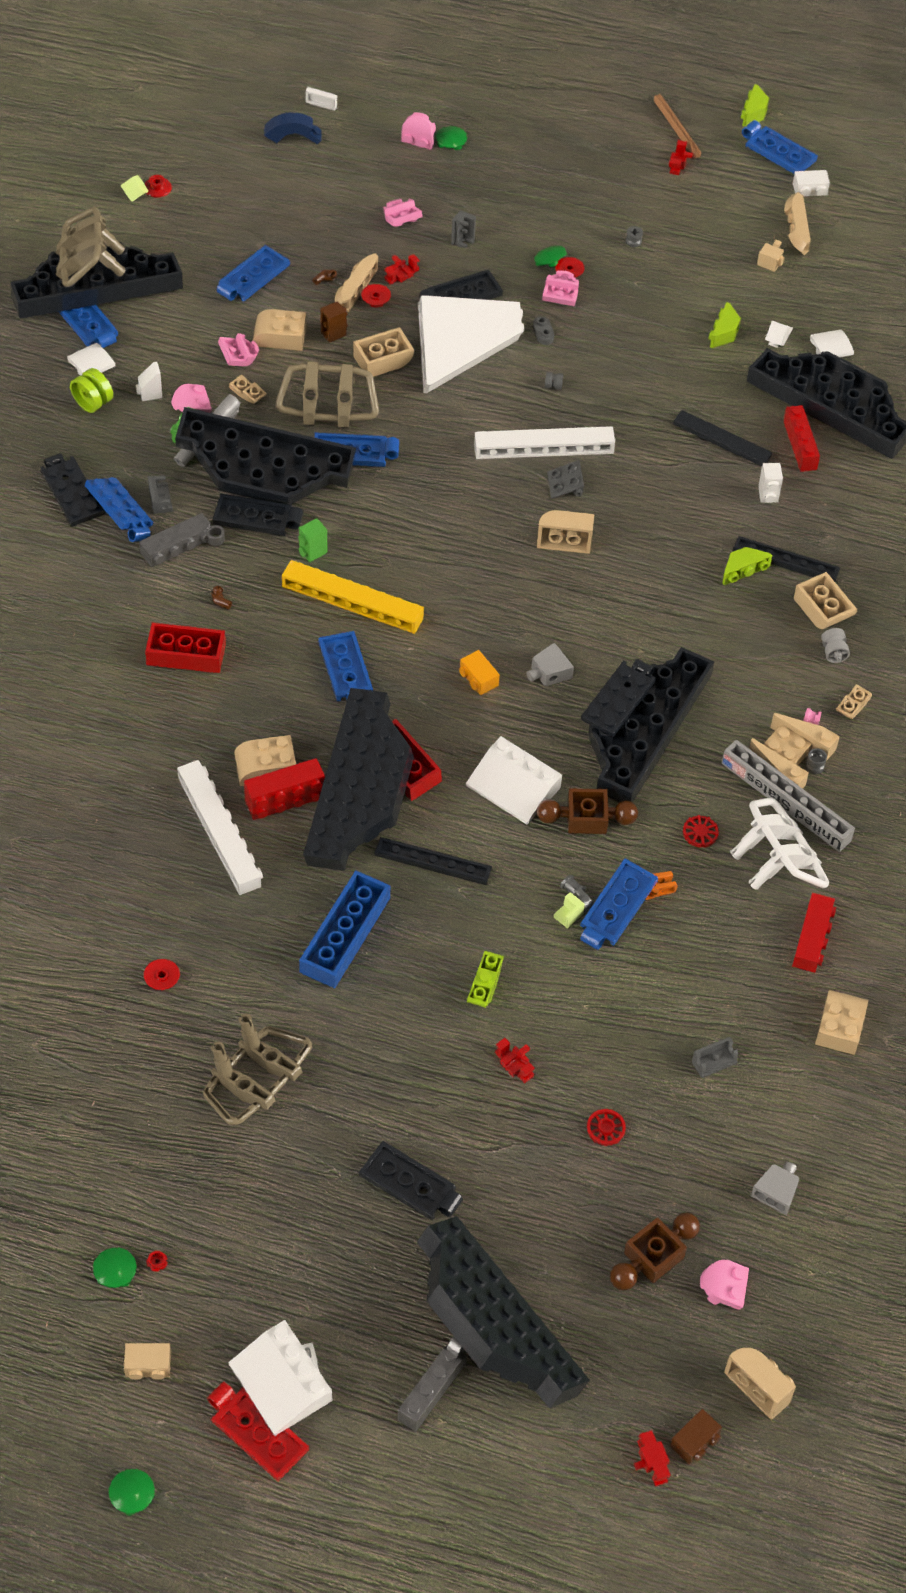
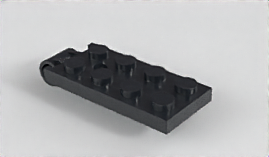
[419,269,503,300]
[40,453,104,527]
[212,493,304,536]
[581,659,655,738]
[359,1141,463,1221]

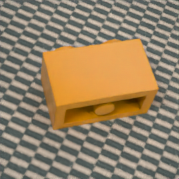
[459,650,500,695]

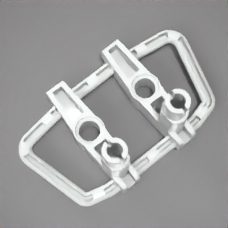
[730,798,829,890]

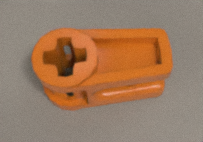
[645,871,678,900]

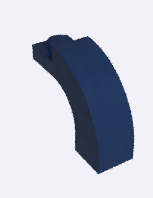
[264,112,322,145]

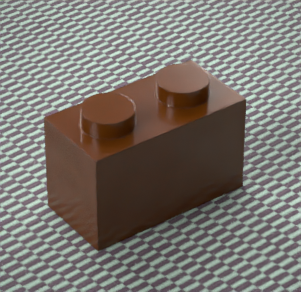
[320,301,348,343]
[670,1409,722,1465]

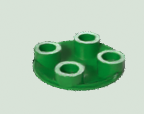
[436,126,467,150]
[534,245,567,267]
[93,1247,137,1288]
[109,1469,155,1516]

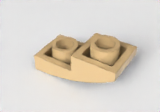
[229,375,267,404]
[836,684,872,720]

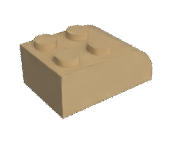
[253,309,307,351]
[353,327,414,377]
[537,510,594,554]
[794,572,857,629]
[234,735,296,786]
[815,990,868,1055]
[724,1348,796,1420]

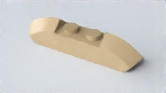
[784,192,811,255]
[335,253,378,312]

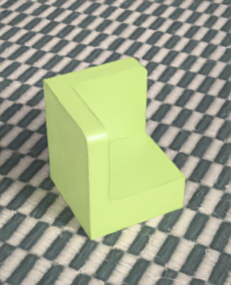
[121,175,149,202]
[554,892,585,929]

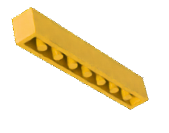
[282,560,424,634]

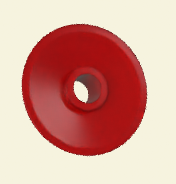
[144,175,172,198]
[555,257,585,279]
[361,284,391,308]
[144,959,180,990]

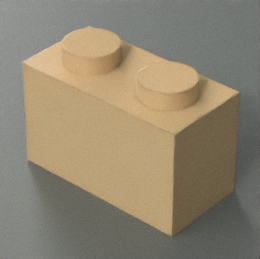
[124,1343,171,1380]

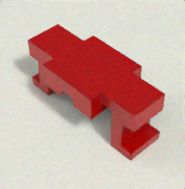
[669,140,693,175]
[384,254,420,285]
[495,1038,535,1083]
[634,1430,671,1487]

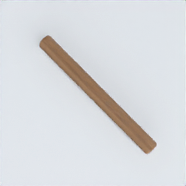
[654,94,701,159]

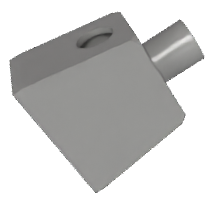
[526,643,574,686]
[751,1162,800,1215]

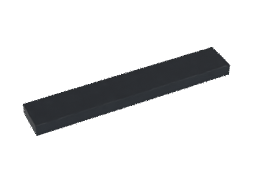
[673,410,772,466]
[732,536,840,582]
[374,837,492,885]

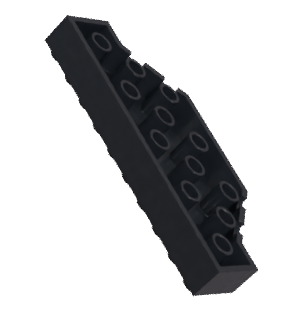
[10,241,183,319]
[746,348,906,459]
[175,407,356,505]
[588,647,714,803]
[303,688,414,871]
[417,1216,590,1409]

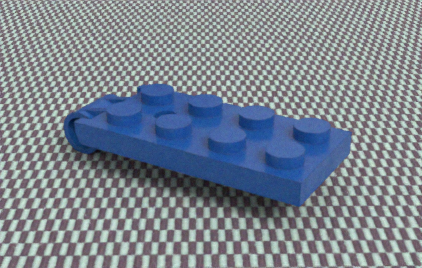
[742,120,818,174]
[217,245,290,302]
[59,305,118,348]
[314,433,399,467]
[85,477,153,542]
[318,631,373,702]
[580,858,658,950]

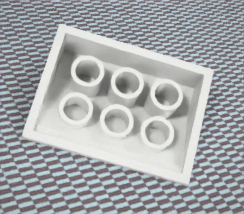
[466,736,562,825]
[228,1320,332,1436]

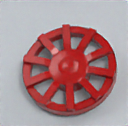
[682,815,719,848]
[587,1109,626,1146]

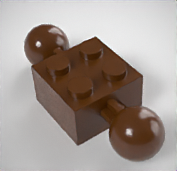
[537,788,638,834]
[610,1212,700,1291]

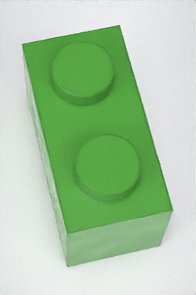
[298,518,327,562]

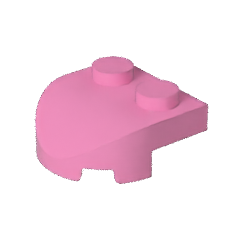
[401,112,436,150]
[383,199,423,227]
[542,271,579,306]
[218,333,259,367]
[171,384,212,413]
[700,1260,749,1310]

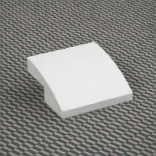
[810,329,854,357]
[67,343,116,376]

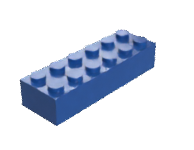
[299,870,391,988]

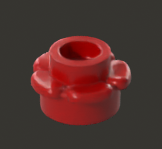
[146,1251,168,1272]

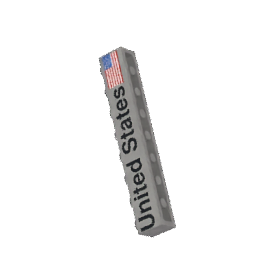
[722,740,855,852]

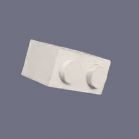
[793,170,830,196]
[758,463,783,503]

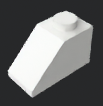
[765,321,793,348]
[135,362,162,401]

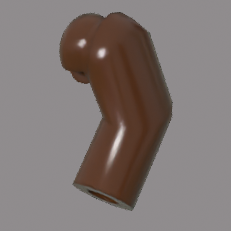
[312,269,337,285]
[211,586,232,610]

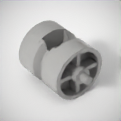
[821,628,850,663]

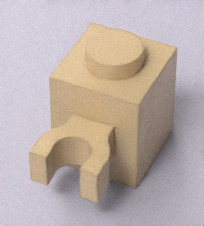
[757,240,784,272]

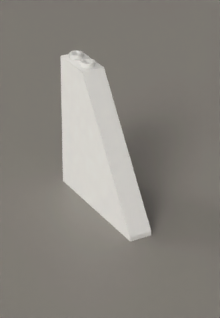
[418,295,524,393]

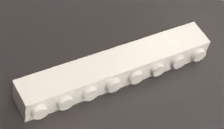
[474,426,615,459]
[177,760,263,895]

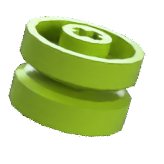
[70,368,113,413]

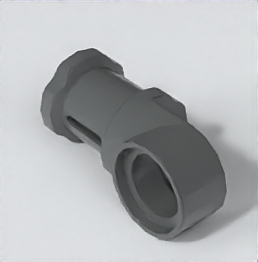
[560,875,593,912]

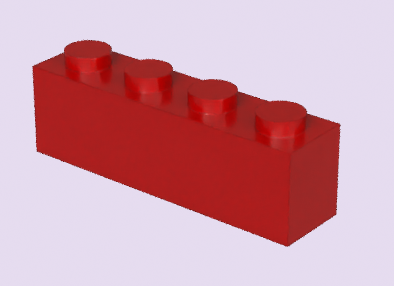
[783,405,820,472]
[792,892,837,973]

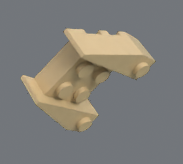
[749,713,840,789]

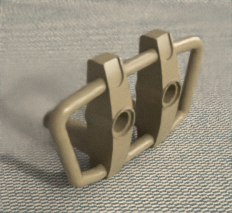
[56,207,125,287]
[276,361,379,428]
[203,1014,312,1125]

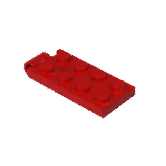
[207,1382,309,1482]

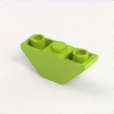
[741,84,769,126]
[709,302,741,348]
[722,547,772,585]
[467,951,504,1008]

